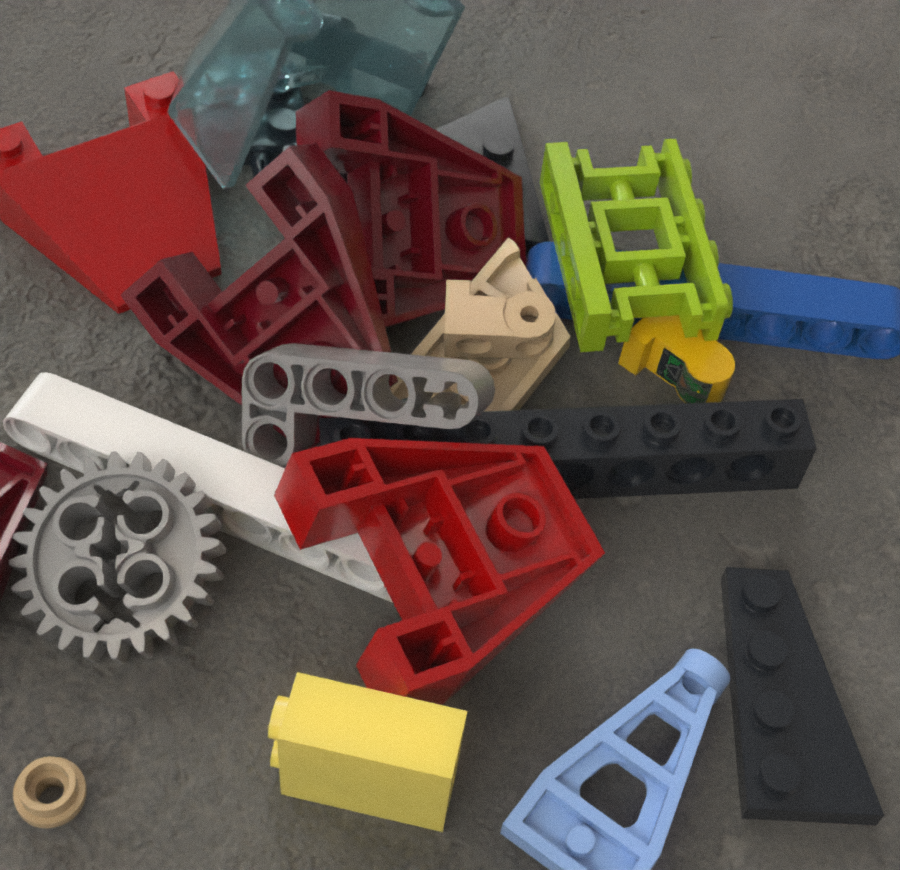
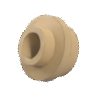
[13,757,87,828]

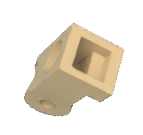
[444,280,556,359]

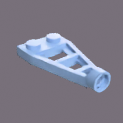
[500,649,730,870]

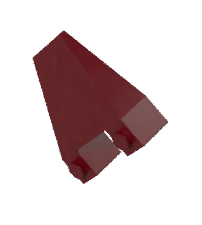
[296,90,526,328]
[120,143,398,448]

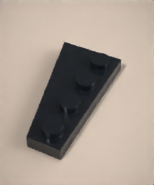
[721,567,885,826]

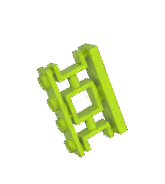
[539,139,733,352]

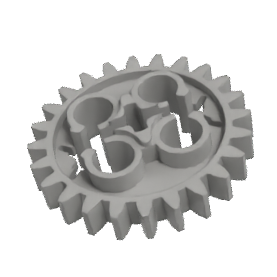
[9,451,226,665]

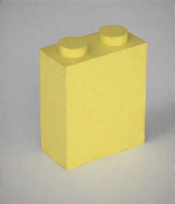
[268,672,467,832]

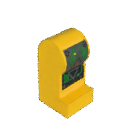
[618,315,735,403]

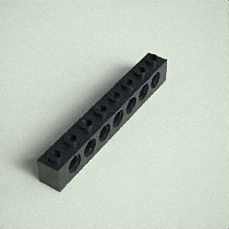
[319,399,817,499]

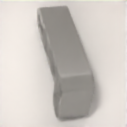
[242,343,495,467]

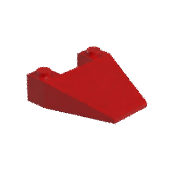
[0,71,222,314]
[274,438,605,705]

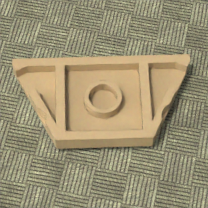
[390,238,571,412]

